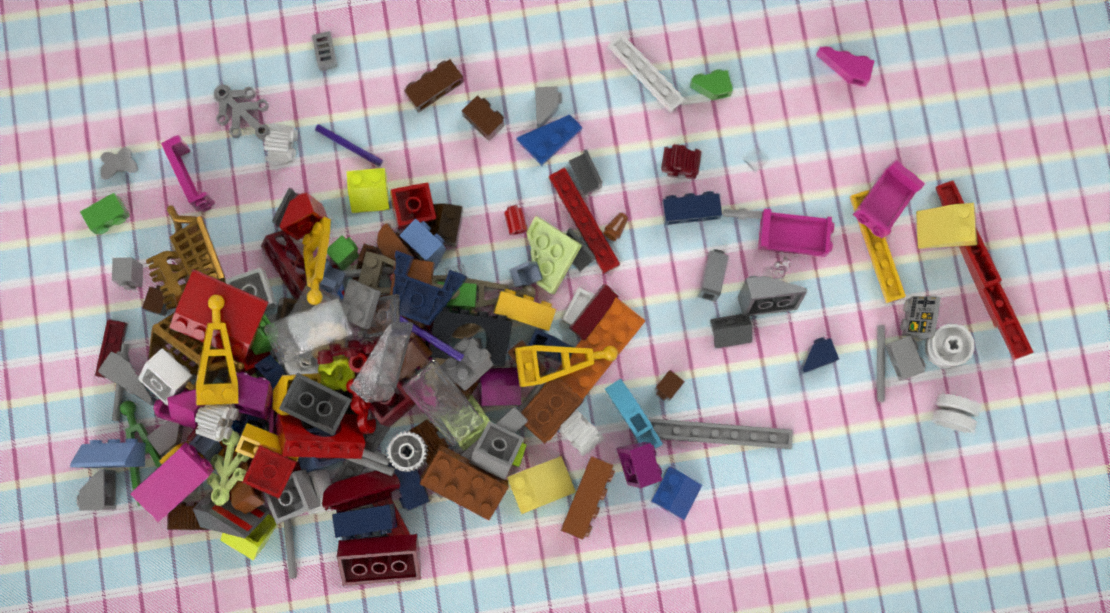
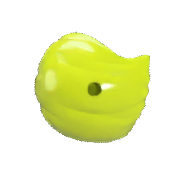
[318,355,355,392]

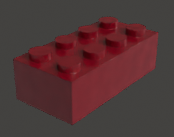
[348,340,419,427]

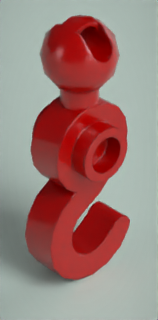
[346,378,376,434]

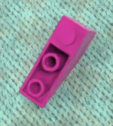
[816,46,874,87]

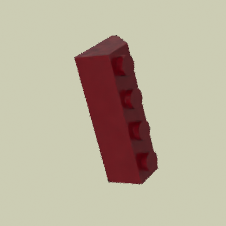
[336,534,421,586]

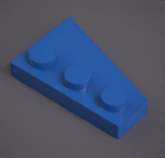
[516,114,583,167]

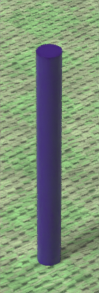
[315,124,383,167]
[393,314,464,362]

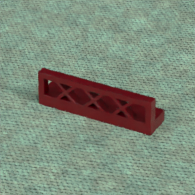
[261,230,324,301]

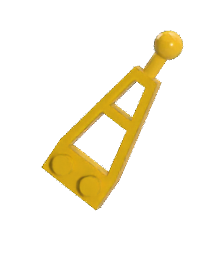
[302,216,331,305]
[196,295,238,405]
[515,345,618,387]

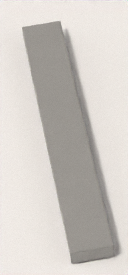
[648,418,793,449]

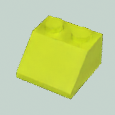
[346,168,390,213]
[220,515,278,561]

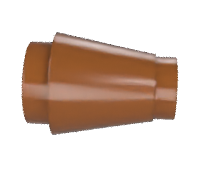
[603,212,629,241]

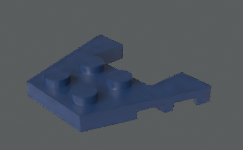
[392,250,467,326]

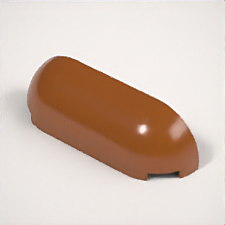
[377,223,420,268]

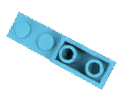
[605,379,663,449]

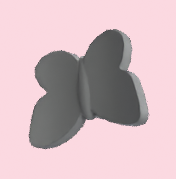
[100,147,138,179]

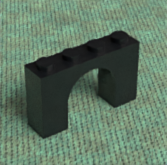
[427,306,513,367]

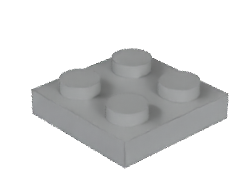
[338,279,381,329]

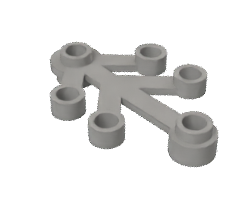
[213,85,271,141]

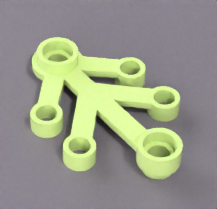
[207,430,249,506]

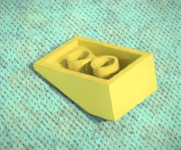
[916,203,977,249]
[507,456,576,514]

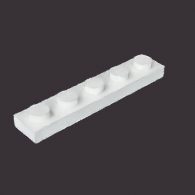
[607,33,685,113]

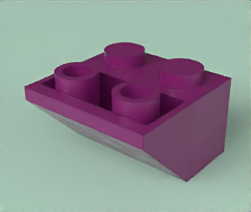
[230,372,273,420]

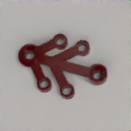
[316,338,390,364]

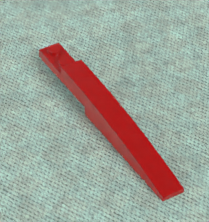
[935,180,1034,361]

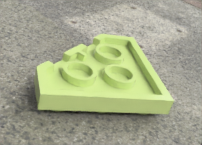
[526,216,582,294]

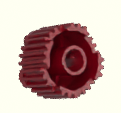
[661,144,702,180]

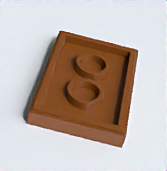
[521,378,584,444]

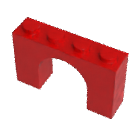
[276,414,365,459]

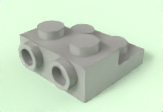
[439,337,493,391]

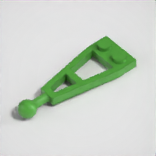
[120,400,162,506]

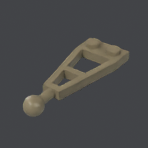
[358,252,460,299]
[433,275,536,311]

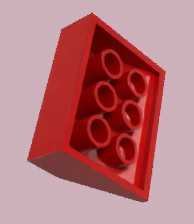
[169,269,269,360]

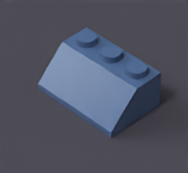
[70,439,146,468]

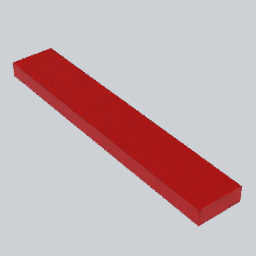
[548,167,620,274]

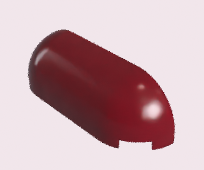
[322,470,400,513]

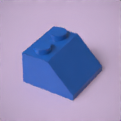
[650,466,702,520]

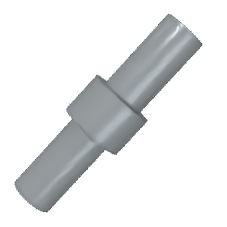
[723,208,762,220]

